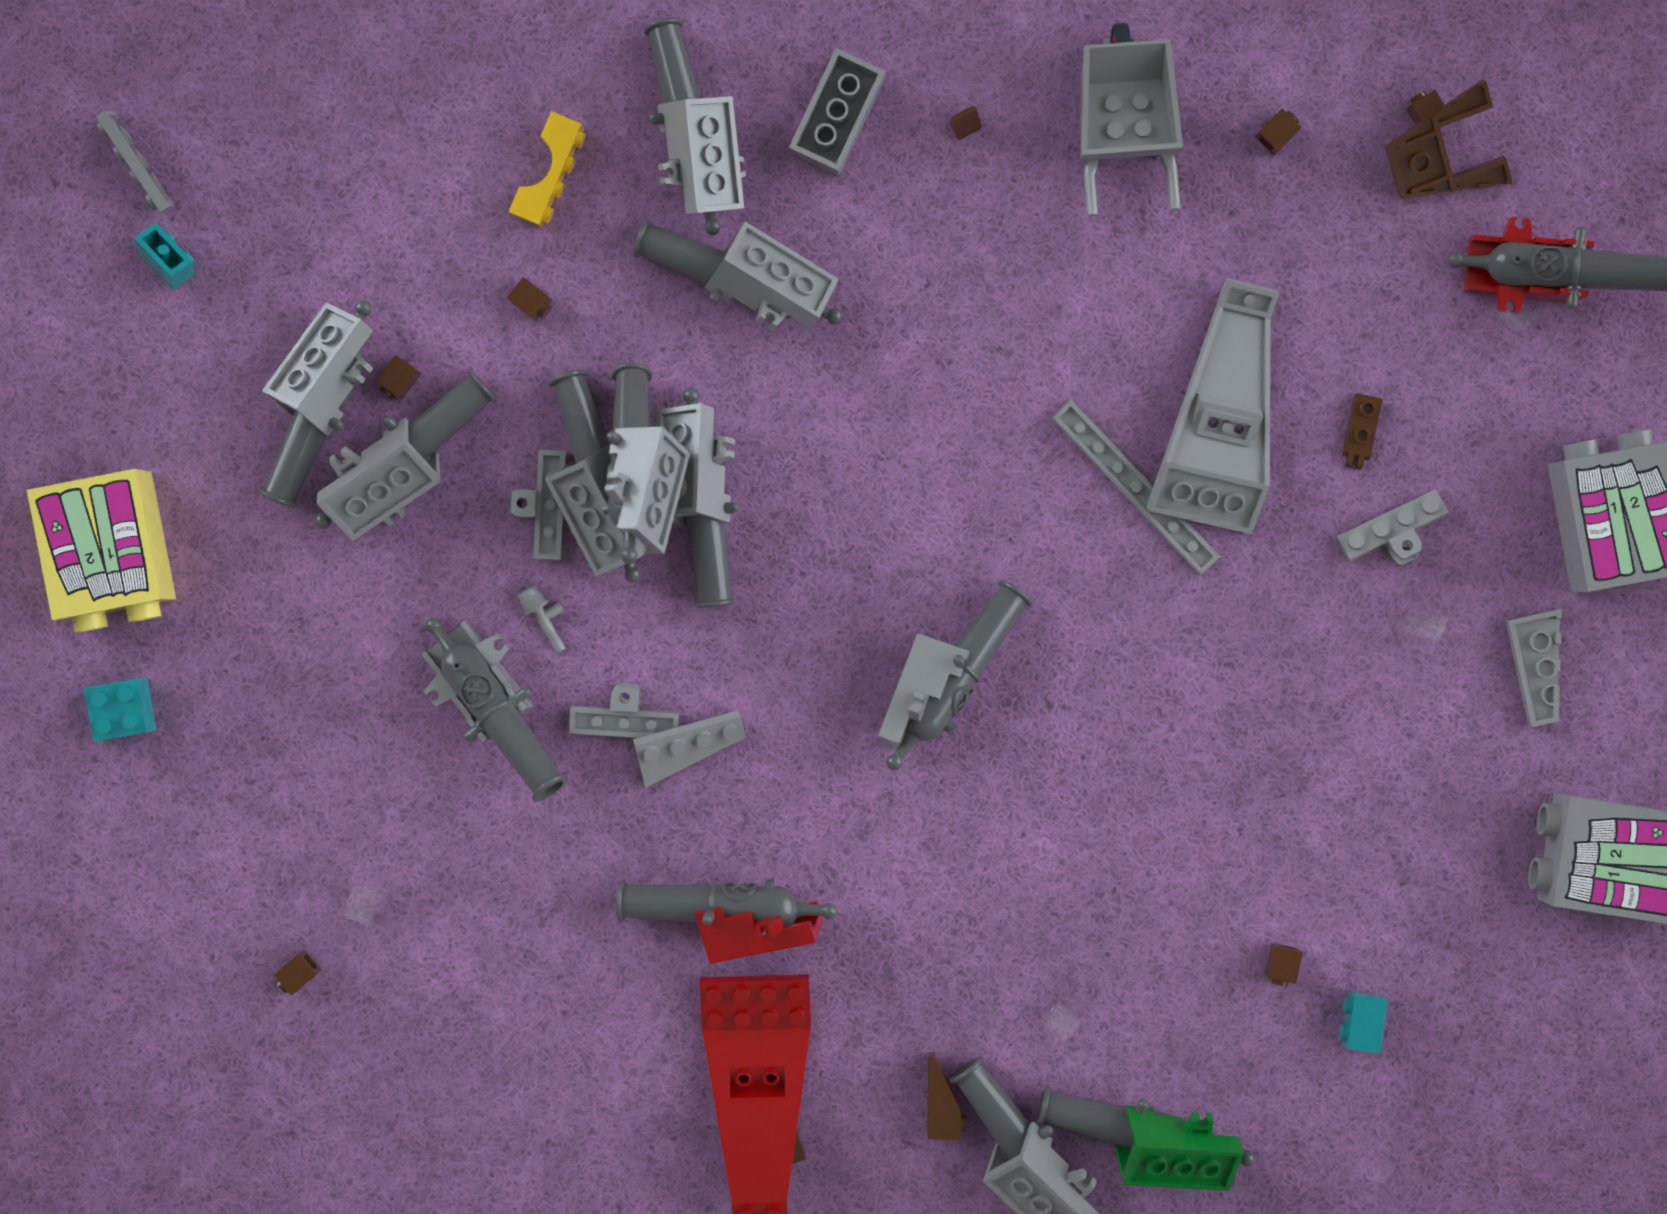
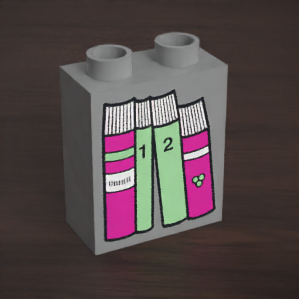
[1547,429,1667,592]
[1528,792,1667,924]

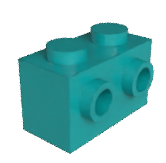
[134,223,195,291]
[1339,990,1388,1054]

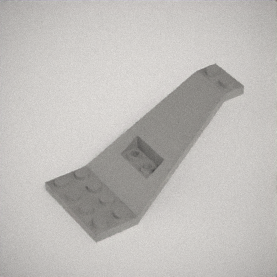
[1147,278,1280,534]

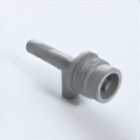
[517,584,566,653]

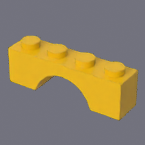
[509,111,586,229]

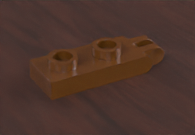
[1342,393,1383,470]

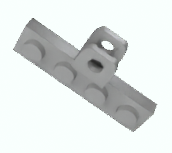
[510,450,566,560]
[1337,489,1449,566]
[569,682,680,738]

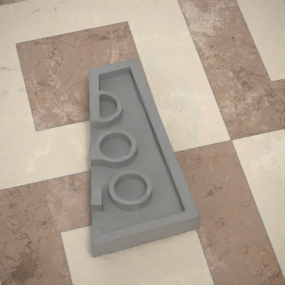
[96,110,173,212]
[1505,609,1562,727]
[633,710,745,788]

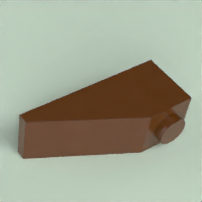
[927,1052,966,1140]

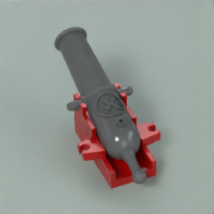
[1447,217,1667,314]
[616,879,837,964]

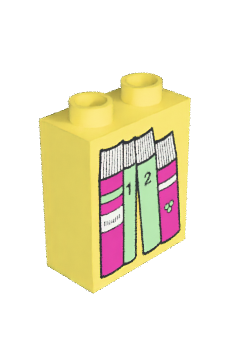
[27,469,176,633]

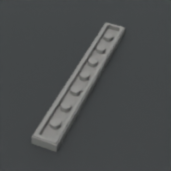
[1051,399,1221,576]

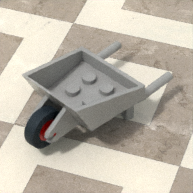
[1080,23,1183,217]

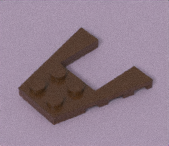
[1385,79,1513,199]

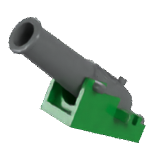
[1036,1086,1255,1191]

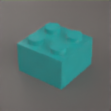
[84,677,157,742]

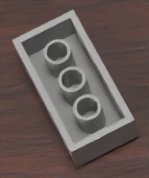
[789,48,886,177]

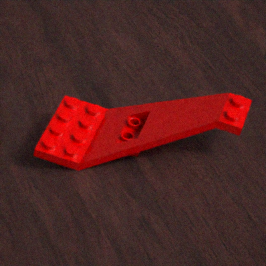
[700,974,811,1214]

